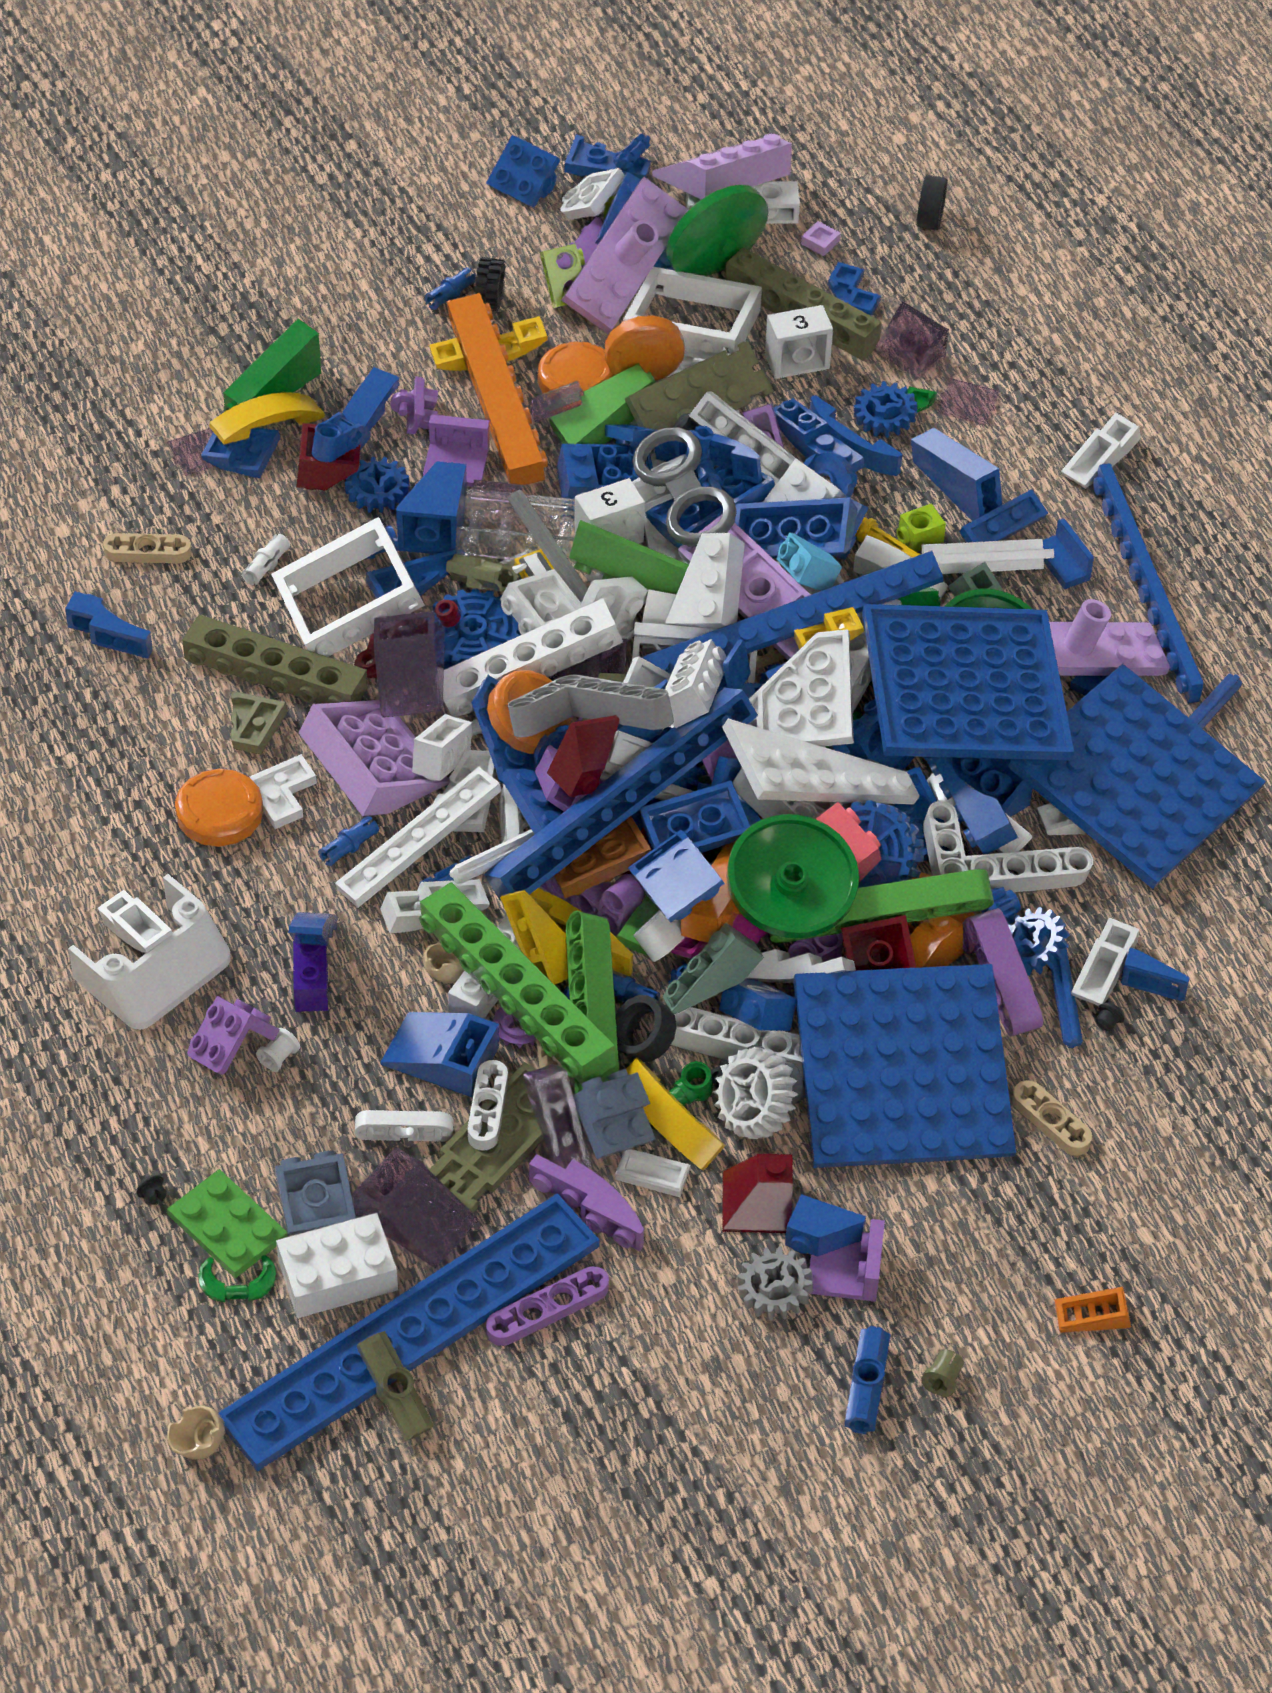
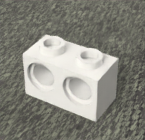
[412,714,472,781]

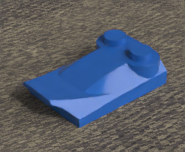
[639,780,761,853]

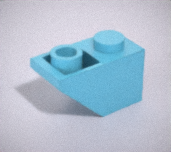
[776,532,842,591]

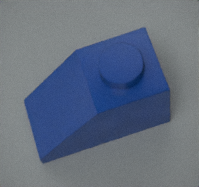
[785,1194,866,1257]

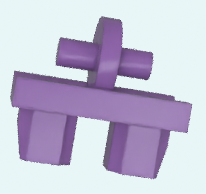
[390,376,438,434]

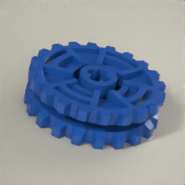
[424,589,521,672]
[843,800,924,888]

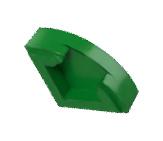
[908,386,937,412]

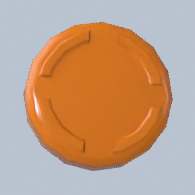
[604,315,685,381]
[538,342,615,404]
[487,670,572,754]
[175,769,263,847]

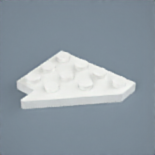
[748,629,854,746]

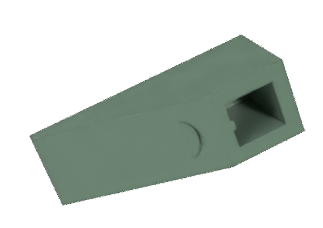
[662,923,764,1014]

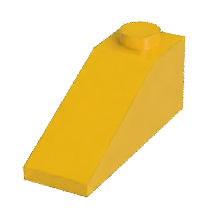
[500,890,568,985]

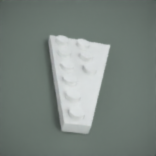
[722,719,920,804]

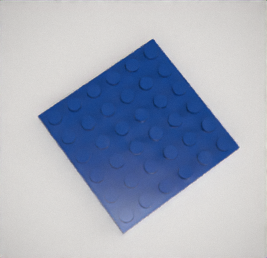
[862,604,1075,760]
[1008,664,1266,889]
[794,964,1016,1168]

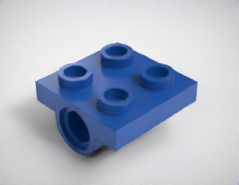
[486,135,560,208]

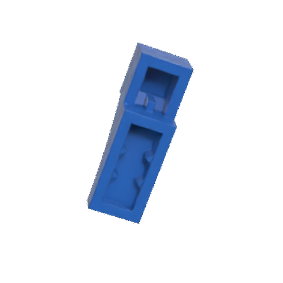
[65,591,153,659]

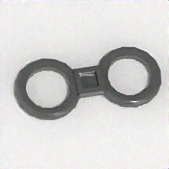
[632,427,737,547]

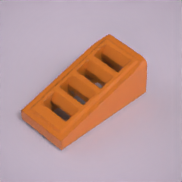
[1054,1286,1132,1333]

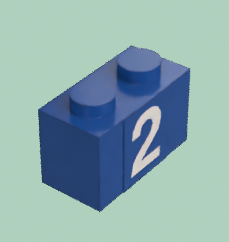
[719,979,796,1031]

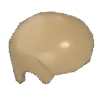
[422,943,465,984]
[167,1405,225,1460]

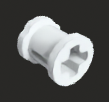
[256,1028,300,1072]

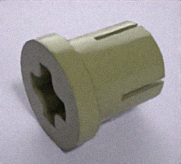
[921,1349,964,1397]

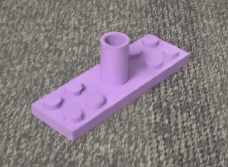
[562,177,688,334]
[678,515,811,660]
[1049,599,1170,676]

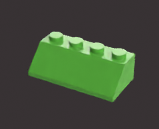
[569,520,689,595]

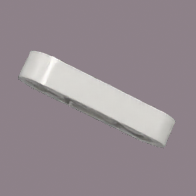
[468,1060,508,1150]
[354,1110,454,1142]

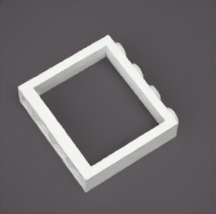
[623,267,762,359]
[271,517,425,657]

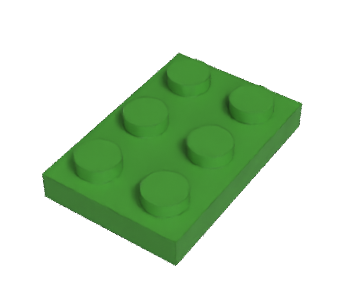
[167,1169,288,1279]

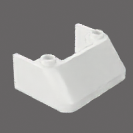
[68,874,231,1029]

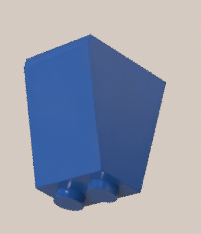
[396,461,467,554]

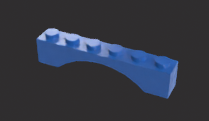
[926,757,1018,855]

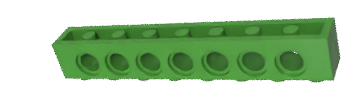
[419,882,616,1084]

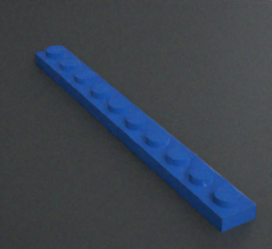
[1093,463,1204,704]
[641,551,944,674]

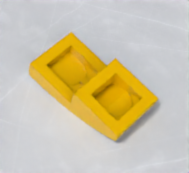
[794,607,864,650]

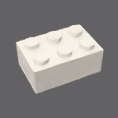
[276,1213,398,1318]

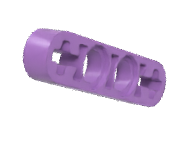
[486,1266,609,1346]

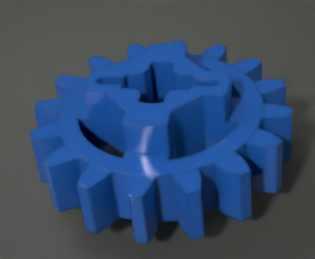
[854,381,917,438]
[345,457,409,513]
[1008,907,1070,976]

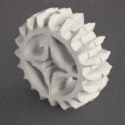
[713,1047,798,1139]

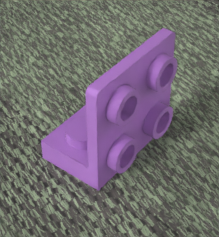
[809,1219,885,1302]

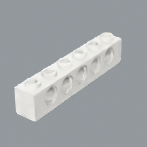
[433,598,623,718]

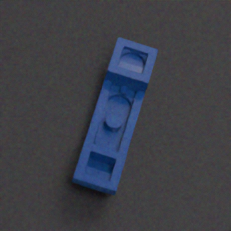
[810,394,902,476]
[655,430,762,484]

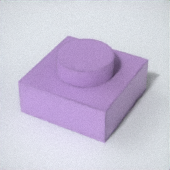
[801,221,841,256]

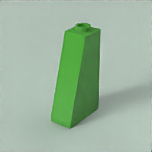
[546,363,656,444]

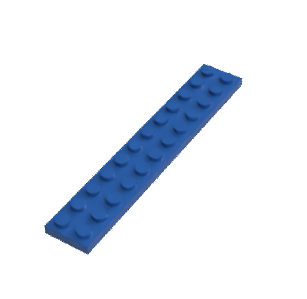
[218,1193,600,1472]

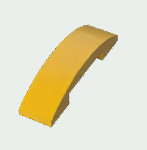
[429,316,548,371]
[209,392,325,444]
[626,1057,726,1170]

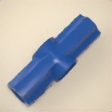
[844,1326,891,1434]

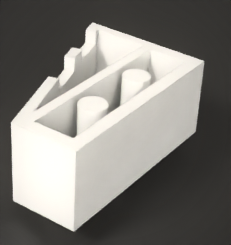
[665,533,745,629]

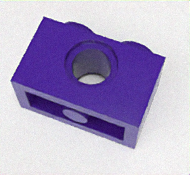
[293,941,328,1012]

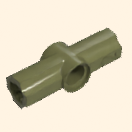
[446,554,517,591]
[356,1331,434,1442]

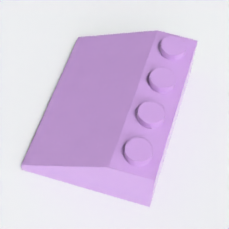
[652,134,791,200]
[299,699,450,816]

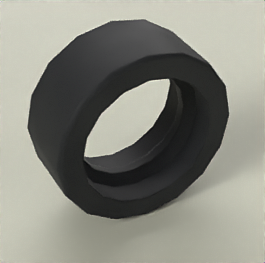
[916,175,948,230]
[615,995,677,1062]

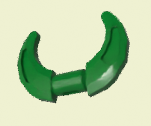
[198,1255,276,1302]

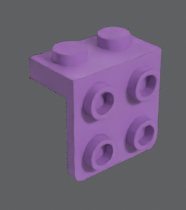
[423,414,490,487]
[187,996,280,1075]

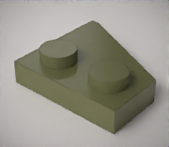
[231,691,288,755]

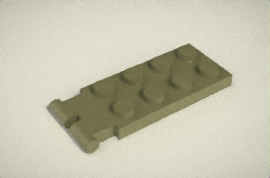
[625,340,774,451]
[418,1062,575,1213]

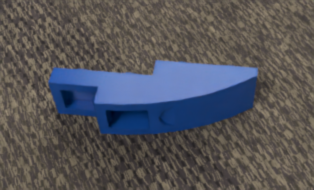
[774,398,865,472]

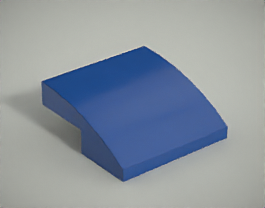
[201,427,280,479]

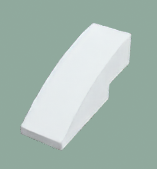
[1061,413,1141,488]
[853,535,948,600]
[380,879,490,934]
[98,890,173,953]
[1071,918,1139,1006]

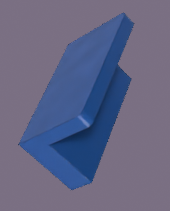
[1043,518,1094,590]
[716,640,751,694]

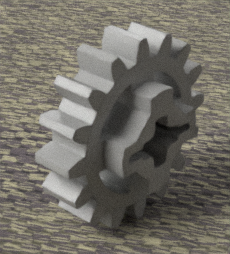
[737,1246,813,1321]

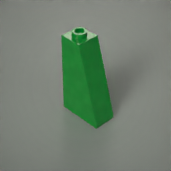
[223,319,321,412]

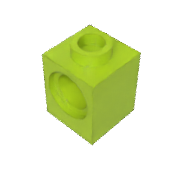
[897,503,946,552]

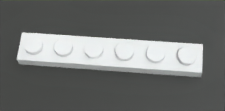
[335,767,502,908]

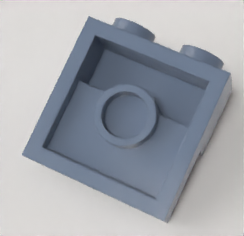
[572,1069,656,1159]
[275,1151,356,1236]

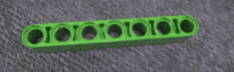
[769,869,994,943]
[566,910,619,1120]

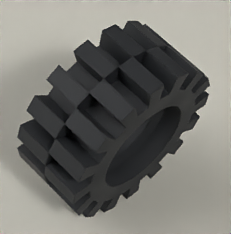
[474,257,506,311]

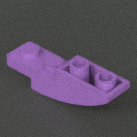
[529,1154,644,1251]

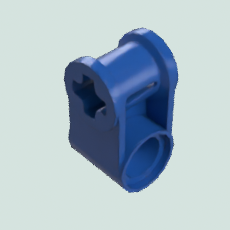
[312,412,365,462]

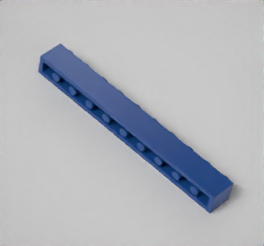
[483,688,758,901]

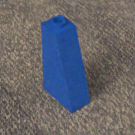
[911,428,1003,521]

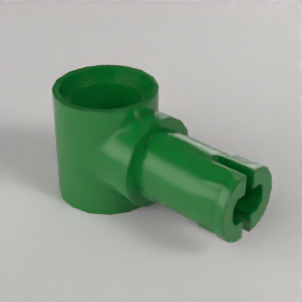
[669,1061,713,1106]

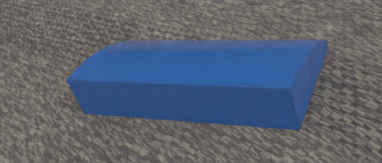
[645,466,775,548]
[734,498,857,558]

